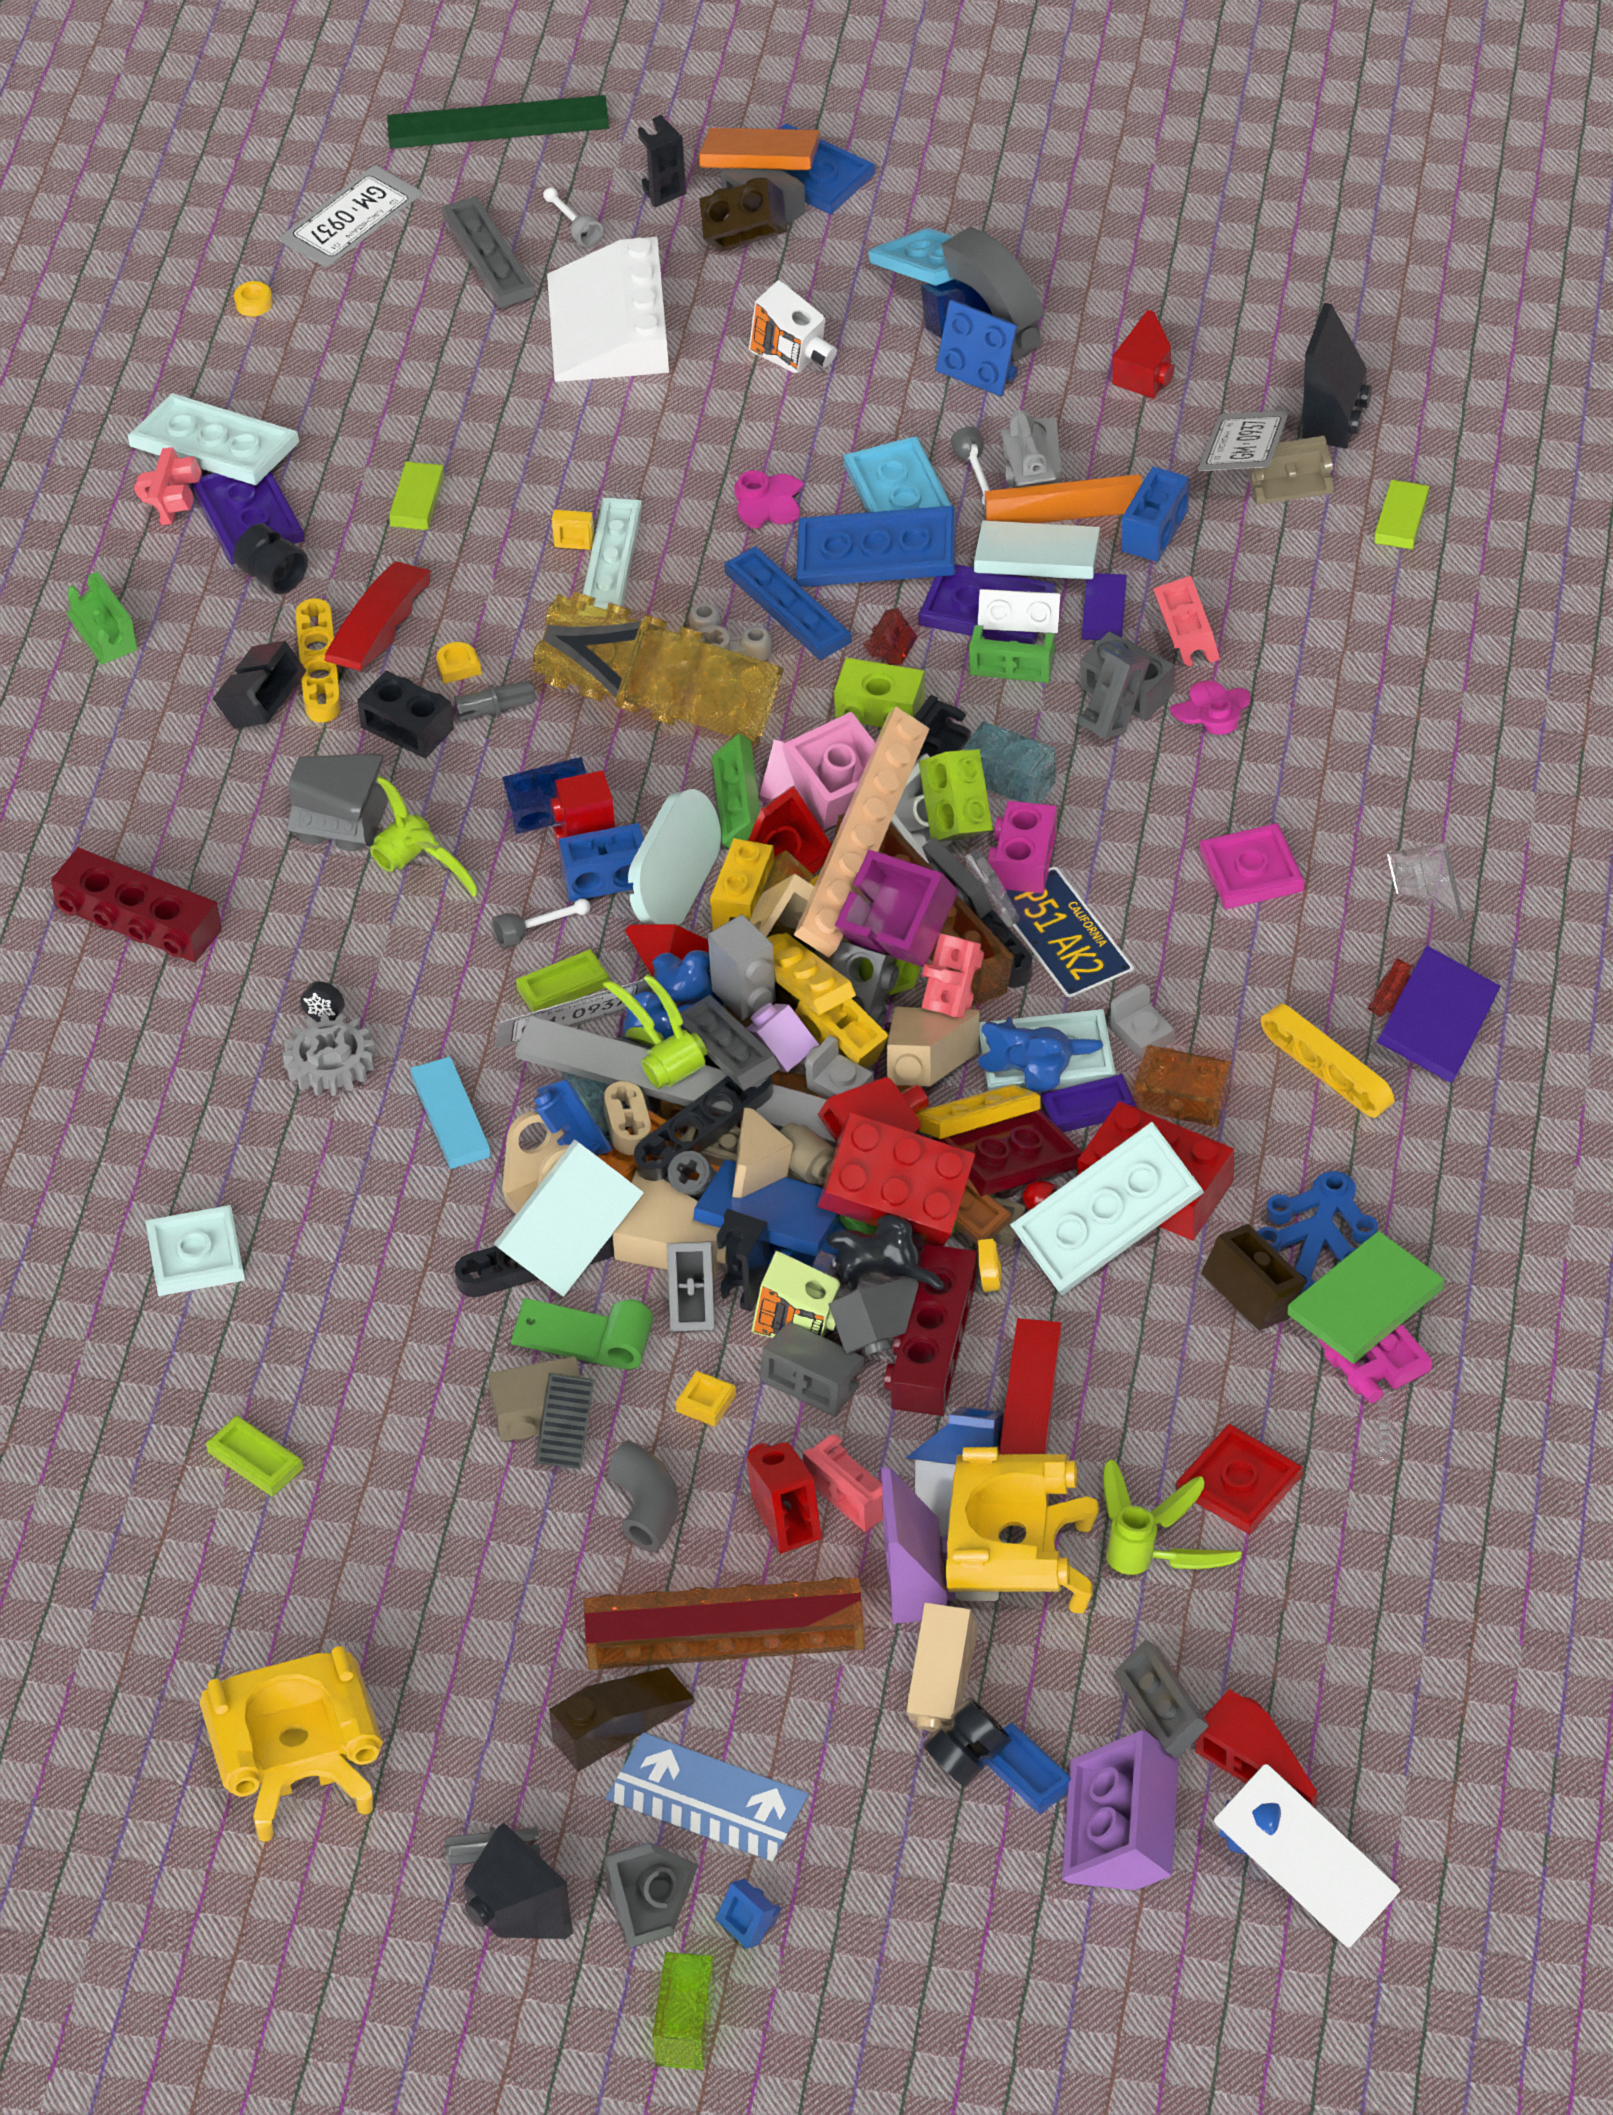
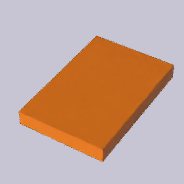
[699,127,820,170]

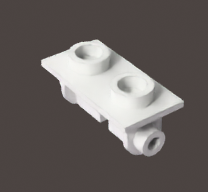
[978,589,1060,633]

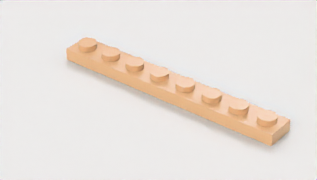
[794,706,930,958]

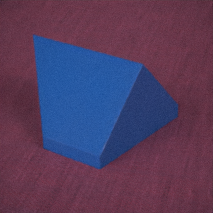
[906,1407,1004,1465]

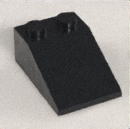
[1302,303,1372,449]

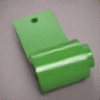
[511,1298,654,1370]

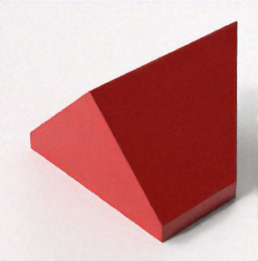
[748,786,832,878]
[624,924,709,977]

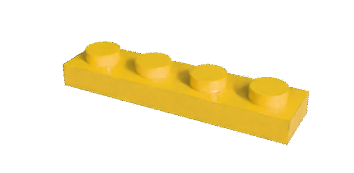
[767,933,856,1015]

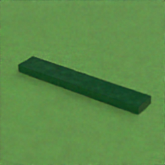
[387,95,609,149]

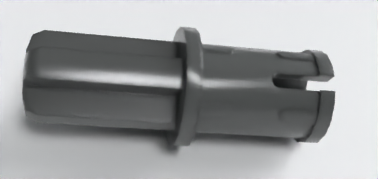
[454,681,536,721]
[444,1826,540,1865]

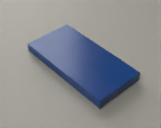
[796,506,956,587]

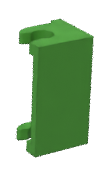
[67,571,137,665]
[969,625,1056,683]

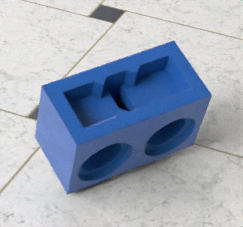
[1122,466,1189,562]
[558,823,644,902]

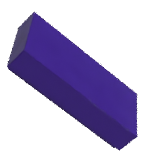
[1082,573,1127,640]
[1041,1074,1136,1133]

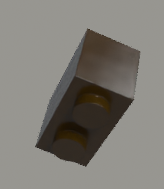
[1201,1224,1307,1331]

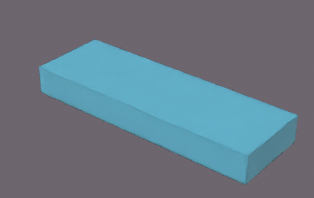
[410,1056,491,1169]

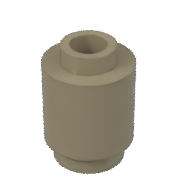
[779,1123,835,1184]

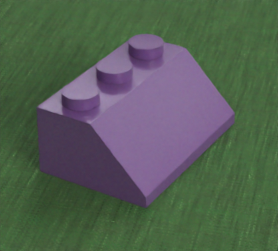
[1062,1730,1179,1890]

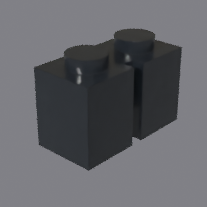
[213,641,307,729]

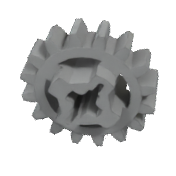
[282,1014,376,1096]

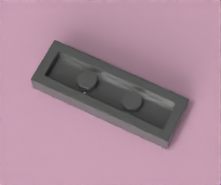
[1114,1639,1209,1759]

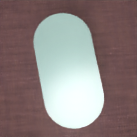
[628,789,721,926]

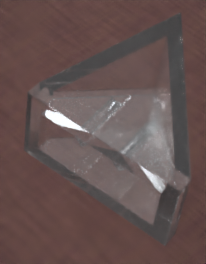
[1387,842,1465,923]

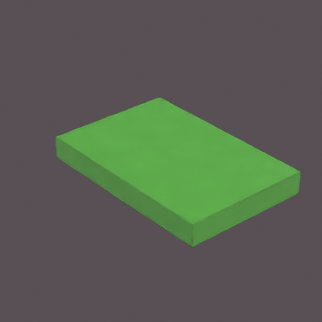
[1288,1231,1445,1364]

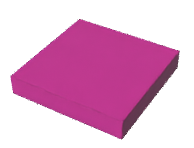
[1199,823,1304,910]

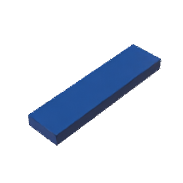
[724,546,852,660]

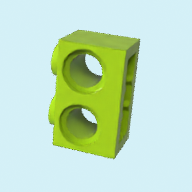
[918,749,993,842]

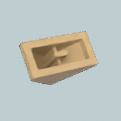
[732,1108,793,1198]

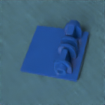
[935,299,1018,396]

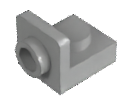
[1111,983,1175,1060]
[804,1035,874,1099]

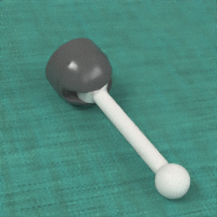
[950,427,990,506]
[492,899,591,949]

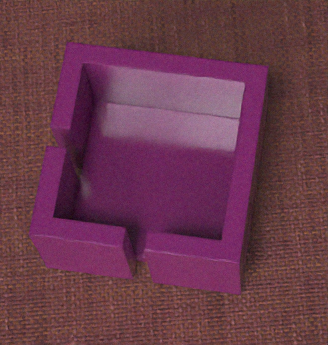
[835,849,958,967]

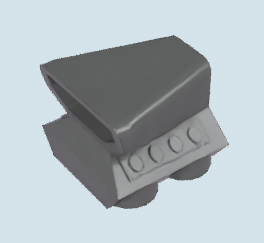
[287,753,388,851]

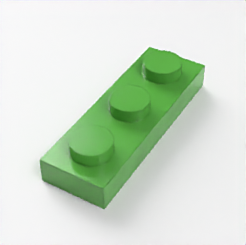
[712,733,760,849]

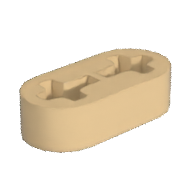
[604,1081,651,1155]

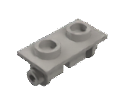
[1000,410,1056,486]

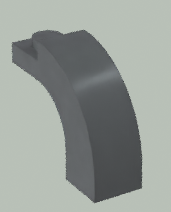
[941,226,1044,362]

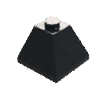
[464,1823,573,1939]

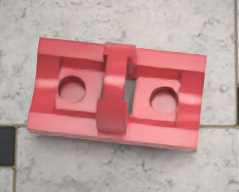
[134,447,202,525]
[921,933,984,1019]

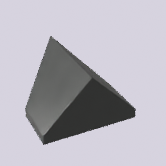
[604,1842,698,1948]

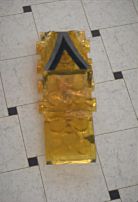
[532,591,784,746]

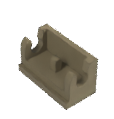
[1247,436,1334,505]

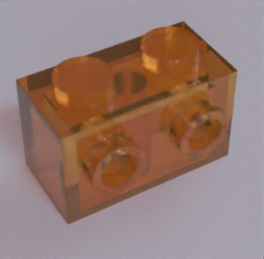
[1134,1045,1231,1128]

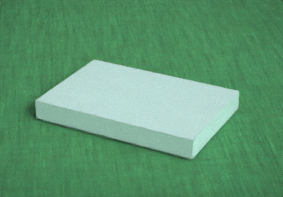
[974,521,1100,579]
[979,1009,1116,1092]
[494,1139,644,1297]

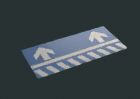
[606,1733,809,1861]

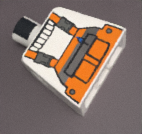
[749,280,837,373]

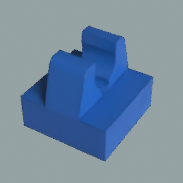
[715,1878,782,1949]

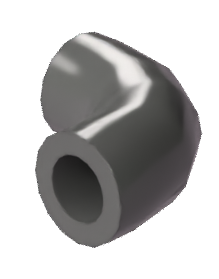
[608,1440,678,1552]

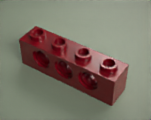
[51,847,222,963]
[884,1244,978,1417]

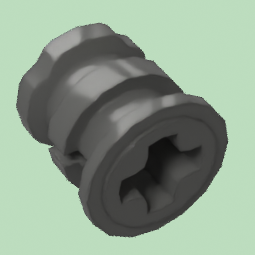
[668,1151,716,1200]

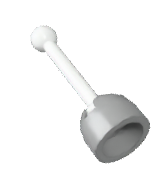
[543,187,604,248]

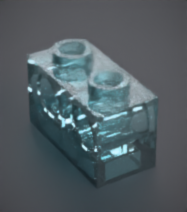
[963,721,1056,804]

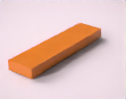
[984,474,1142,523]

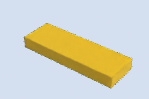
[916,1084,1040,1139]

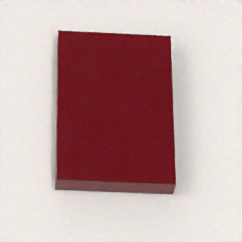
[932,1109,1083,1197]

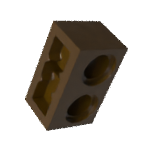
[699,178,787,252]

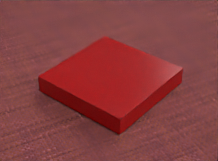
[1176,1424,1303,1535]

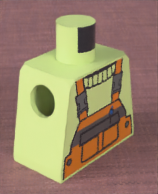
[751,1251,840,1338]

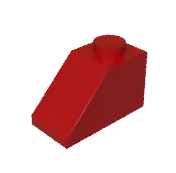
[1112,309,1174,399]

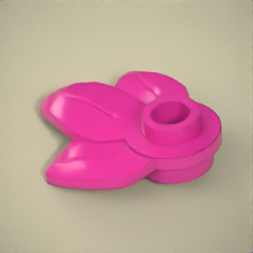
[734,470,804,529]
[1170,681,1251,735]

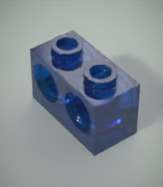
[502,757,587,835]

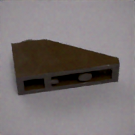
[549,1667,694,1772]

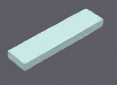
[580,498,642,621]

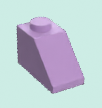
[746,1003,819,1072]

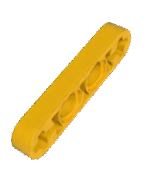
[295,598,341,723]
[1261,1003,1395,1118]

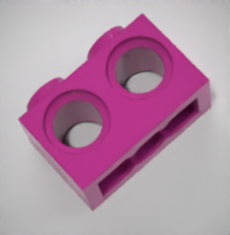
[988,801,1057,894]

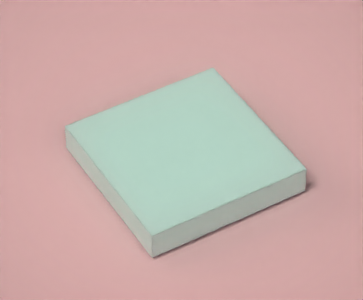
[145,1205,245,1296]

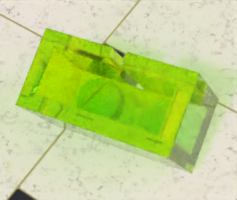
[652,1952,716,2070]

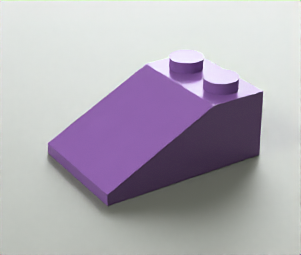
[881,1467,956,1624]

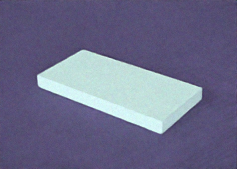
[128,393,299,485]
[1010,1122,1204,1296]

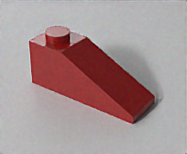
[1195,1689,1317,1809]

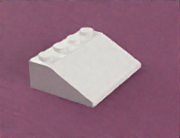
[547,237,669,382]

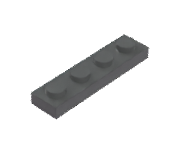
[442,196,535,308]
[680,995,781,1091]

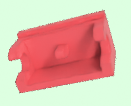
[1153,575,1220,667]
[803,1434,883,1532]

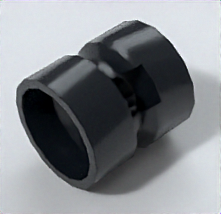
[233,523,308,595]
[923,1697,1012,1787]

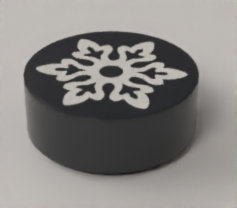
[300,981,345,1022]

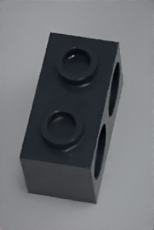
[357,671,454,759]

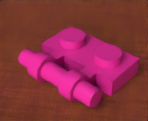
[1318,1324,1432,1403]

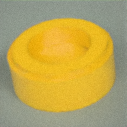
[234,281,273,316]

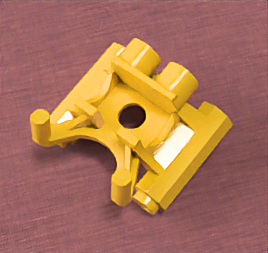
[946,1447,1099,1614]
[199,1646,383,1842]

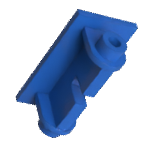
[533,1078,612,1156]

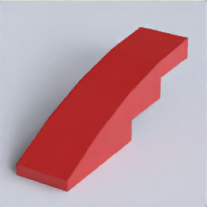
[324,561,431,671]
[999,1318,1062,1455]

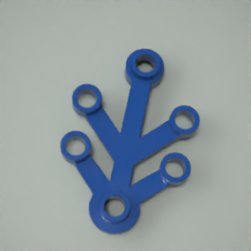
[1257,1171,1378,1295]

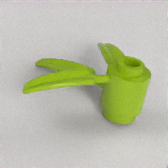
[370,776,477,897]
[603,974,707,1089]
[1103,1459,1242,1575]

